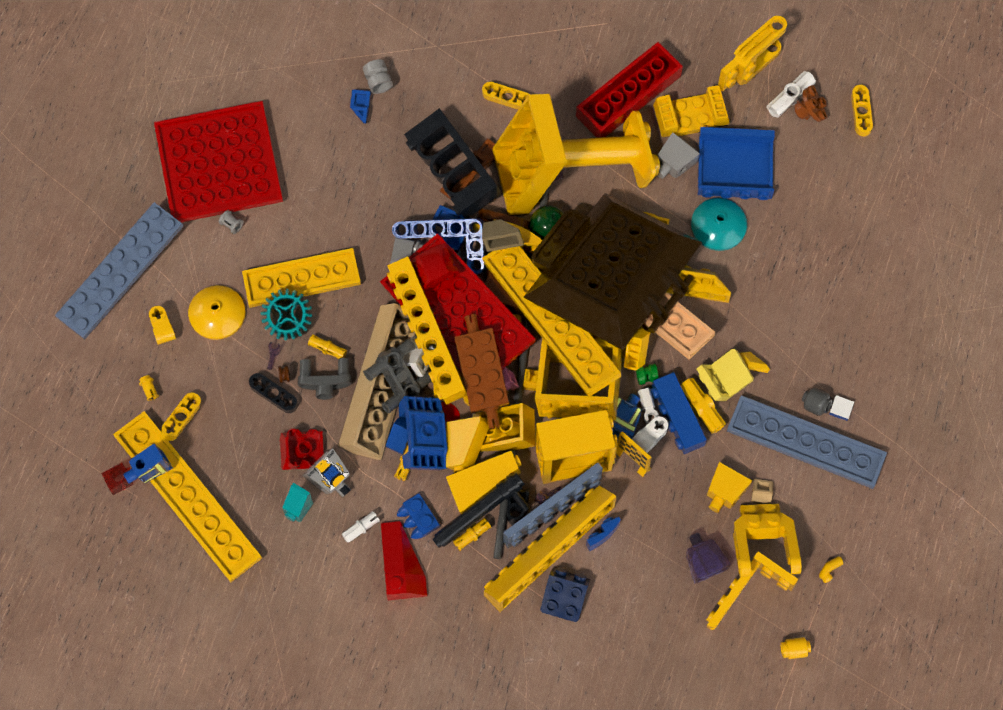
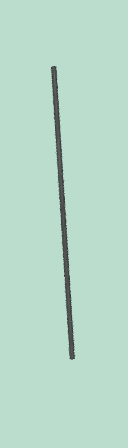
[493,187,549,559]

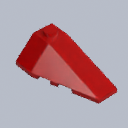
[381,521,427,601]

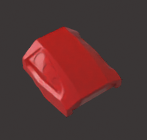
[411,244,459,290]

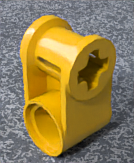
[149,306,176,345]

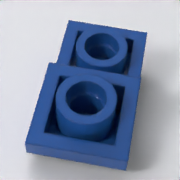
[586,517,621,551]

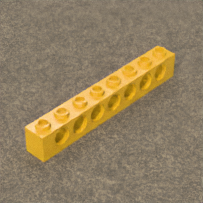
[387,256,467,405]

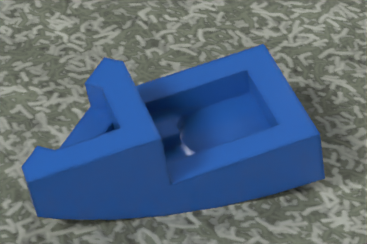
[350,89,371,124]

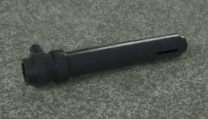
[432,472,530,548]

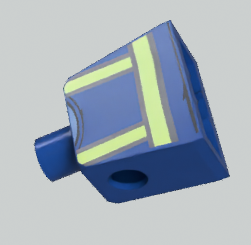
[612,394,642,439]
[123,443,173,484]

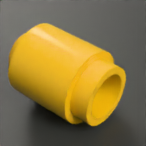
[780,637,811,660]

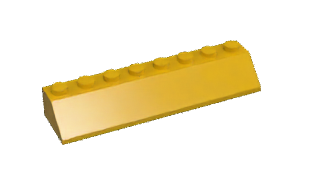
[484,486,616,612]

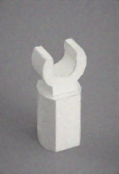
[638,388,659,423]

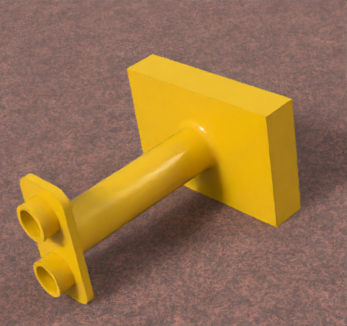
[492,94,660,215]

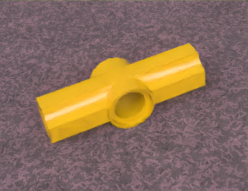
[680,378,726,434]

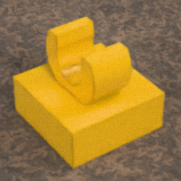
[523,369,538,391]

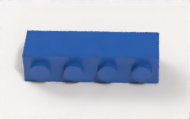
[650,372,707,454]

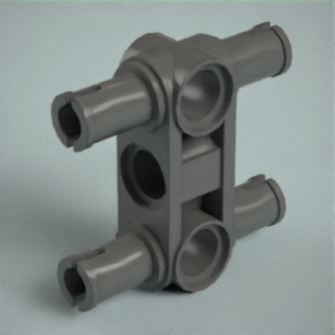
[363,339,432,413]

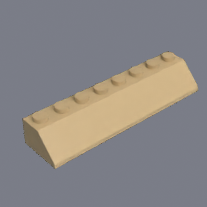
[338,303,416,460]

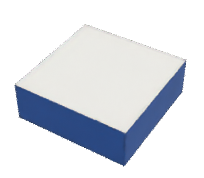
[829,395,854,421]

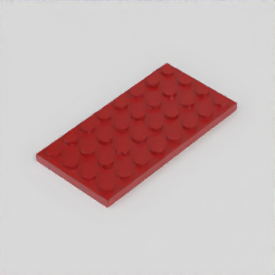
[380,233,536,375]

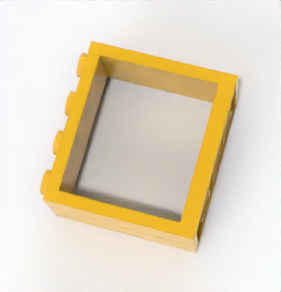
[535,338,622,420]
[535,410,618,484]

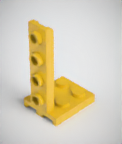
[706,551,798,630]

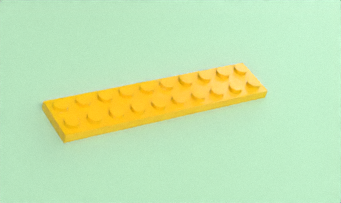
[482,246,621,397]
[113,411,262,583]

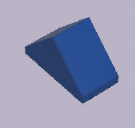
[386,417,408,455]

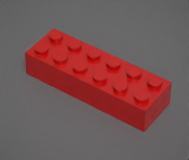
[576,42,683,138]

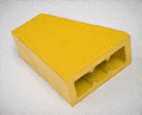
[446,416,489,473]

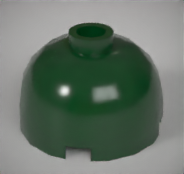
[529,205,564,240]

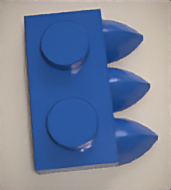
[397,493,440,539]

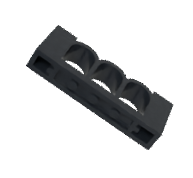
[404,108,502,218]

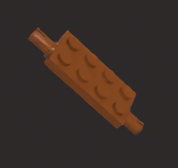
[455,314,510,429]

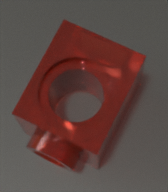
[101,462,134,495]

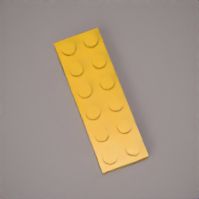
[242,248,361,308]

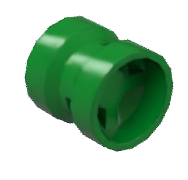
[636,363,659,385]

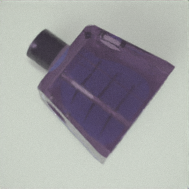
[686,533,731,584]

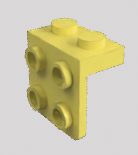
[697,349,754,401]

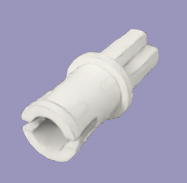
[342,511,380,542]

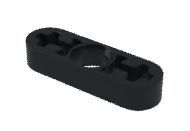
[249,373,298,413]

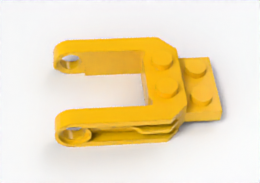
[718,16,787,92]
[733,504,801,577]

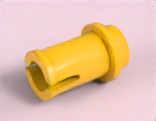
[139,375,159,401]

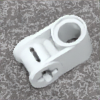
[632,416,668,453]

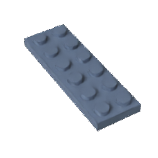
[503,463,603,549]

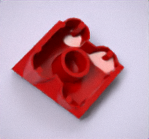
[279,429,324,470]

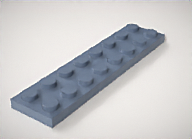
[55,202,183,340]
[726,395,887,489]

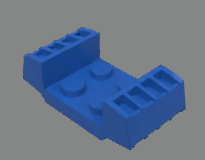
[399,396,447,470]

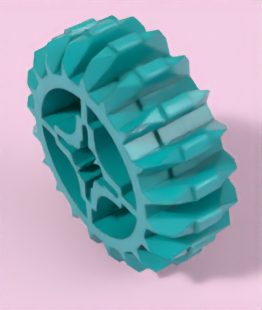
[261,289,313,340]

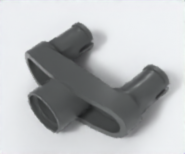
[298,358,351,400]

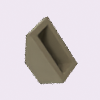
[482,220,524,252]

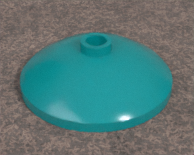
[691,198,747,251]

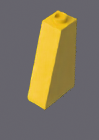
[446,450,522,514]

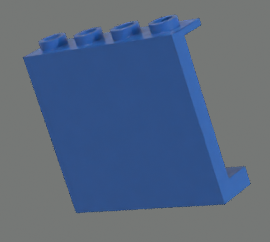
[698,127,775,200]

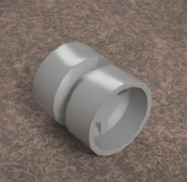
[363,59,393,94]

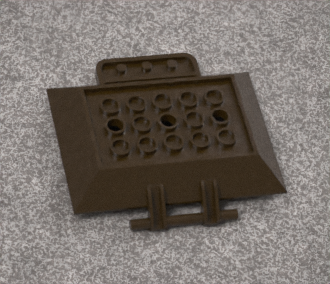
[524,193,702,350]

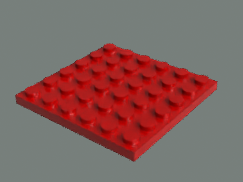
[154,101,283,222]

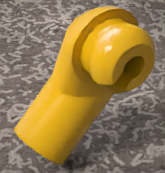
[819,556,843,583]

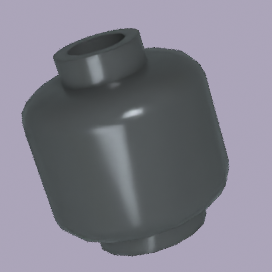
[802,388,832,416]

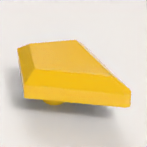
[739,352,770,373]

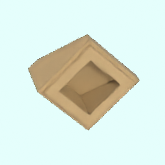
[751,479,773,504]

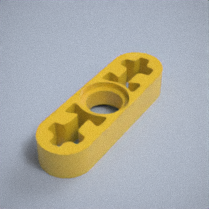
[482,82,531,110]
[851,85,873,137]
[161,392,201,441]

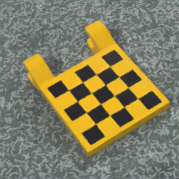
[615,431,652,477]

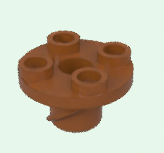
[794,85,827,122]

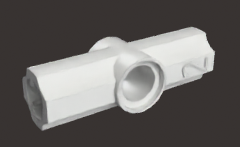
[767,71,816,118]

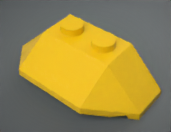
[666,265,731,303]

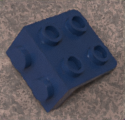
[540,568,590,622]

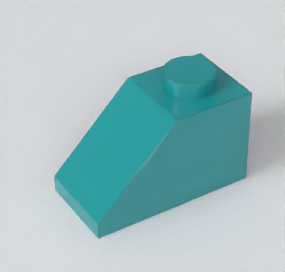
[282,483,313,523]

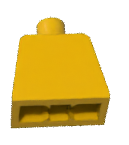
[707,462,752,513]

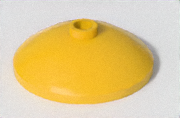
[188,285,246,340]

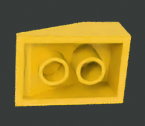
[473,403,535,451]

